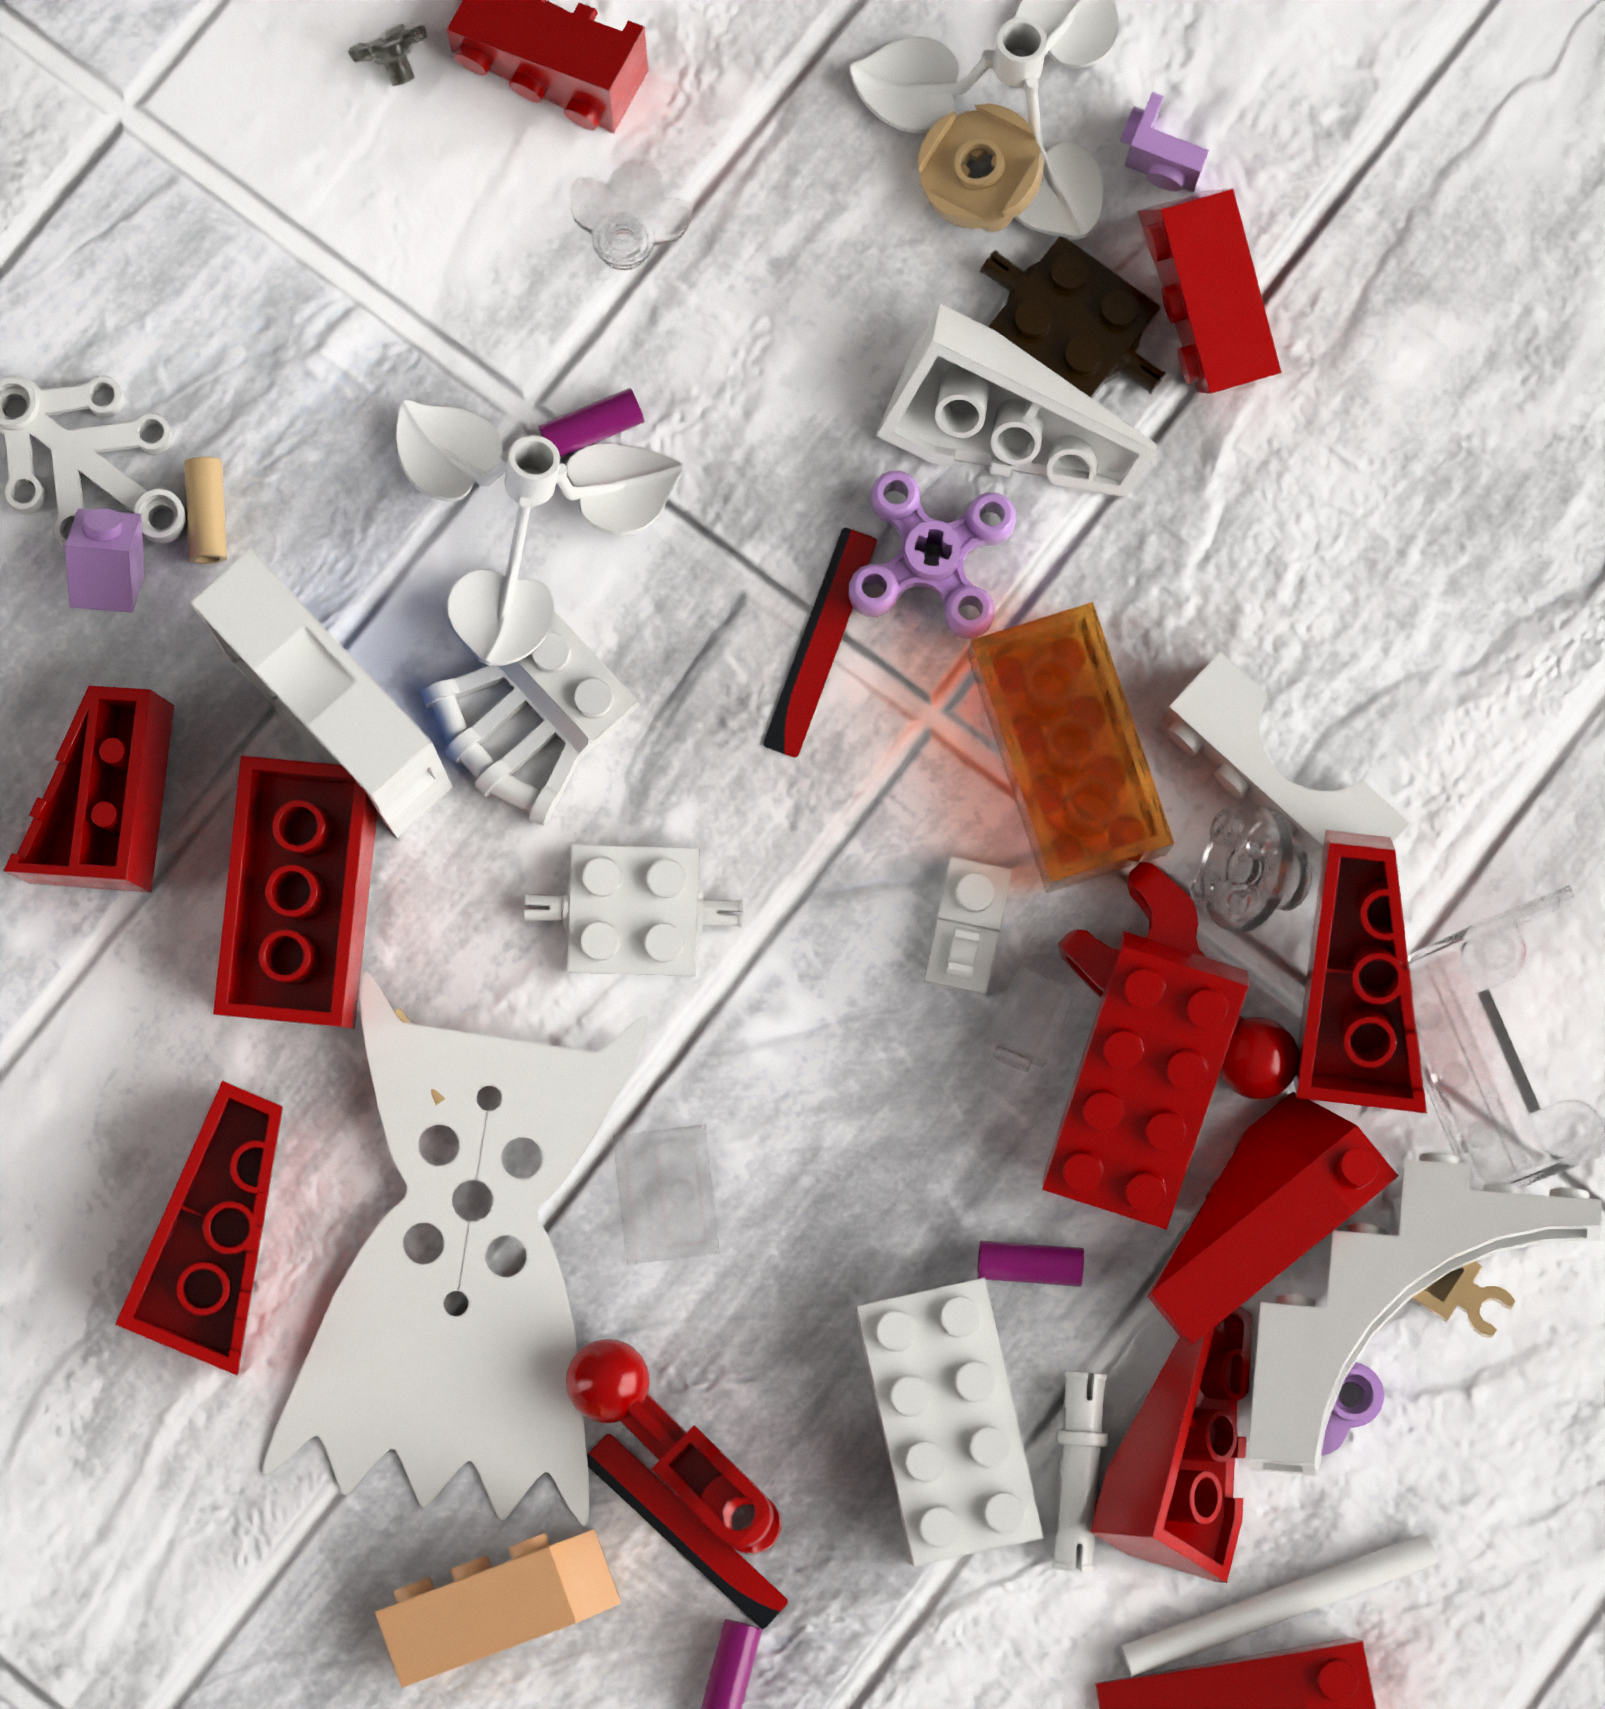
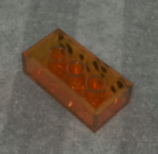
[967,602,1174,893]

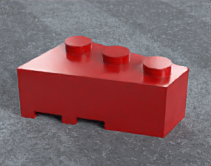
[446,0,648,134]
[1137,188,1282,394]
[3,685,175,893]

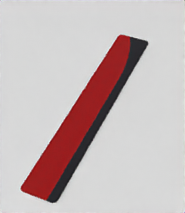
[763,528,877,758]
[587,1434,788,1629]

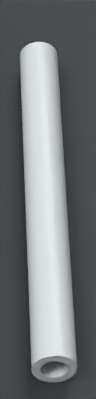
[1120,1533,1438,1677]

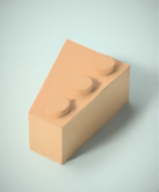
[375,1529,621,1688]

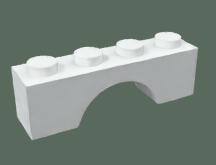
[1163,652,1411,874]

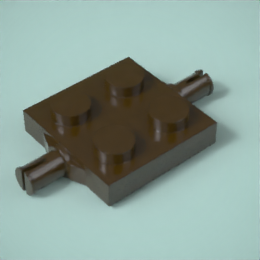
[980,236,1166,399]

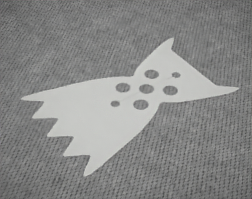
[263,971,648,1525]

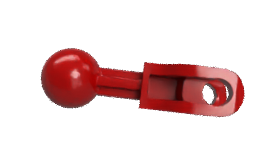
[1058,862,1299,1099]
[566,1339,782,1555]

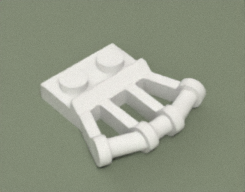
[420,611,639,826]

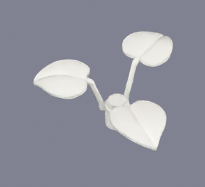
[850,0,1119,239]
[396,399,683,666]

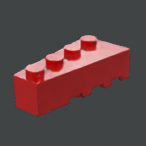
[1293,830,1427,1114]
[115,1081,283,1376]

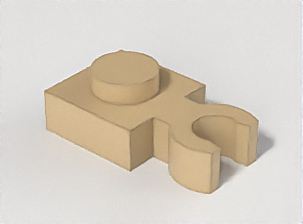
[1410,1261,1515,1338]

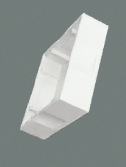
[190,549,453,838]

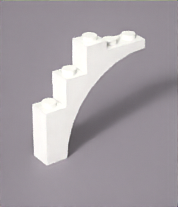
[1247,1152,1603,1476]

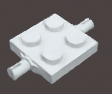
[525,844,743,976]

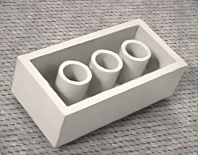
[855,1278,1044,1567]

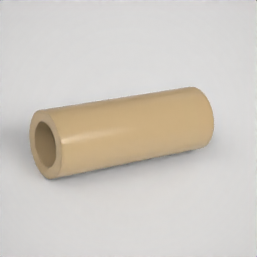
[184,457,227,564]

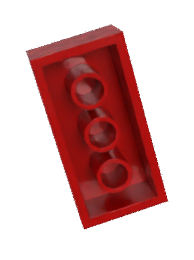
[213,755,378,1029]
[1042,931,1249,1230]

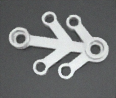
[0,375,187,548]

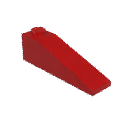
[1090,1306,1252,1583]
[1095,1637,1376,1709]

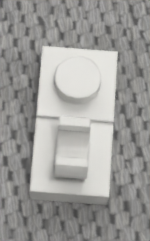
[924,856,1013,996]

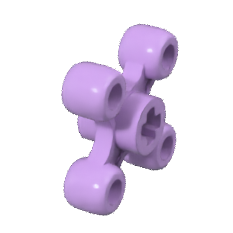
[848,471,1016,639]

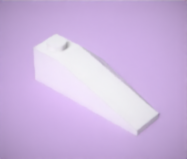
[876,304,1157,498]

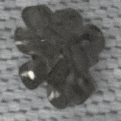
[348,24,427,86]

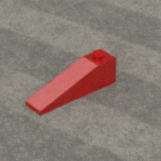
[1147,1091,1399,1348]

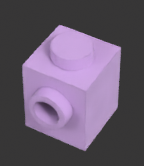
[65,508,145,613]

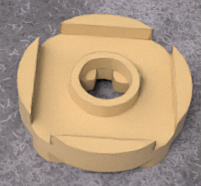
[918,103,1044,232]

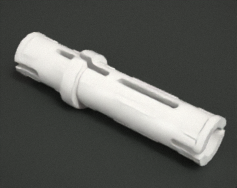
[1052,1371,1108,1572]

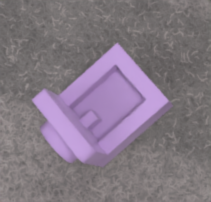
[1120,92,1209,193]

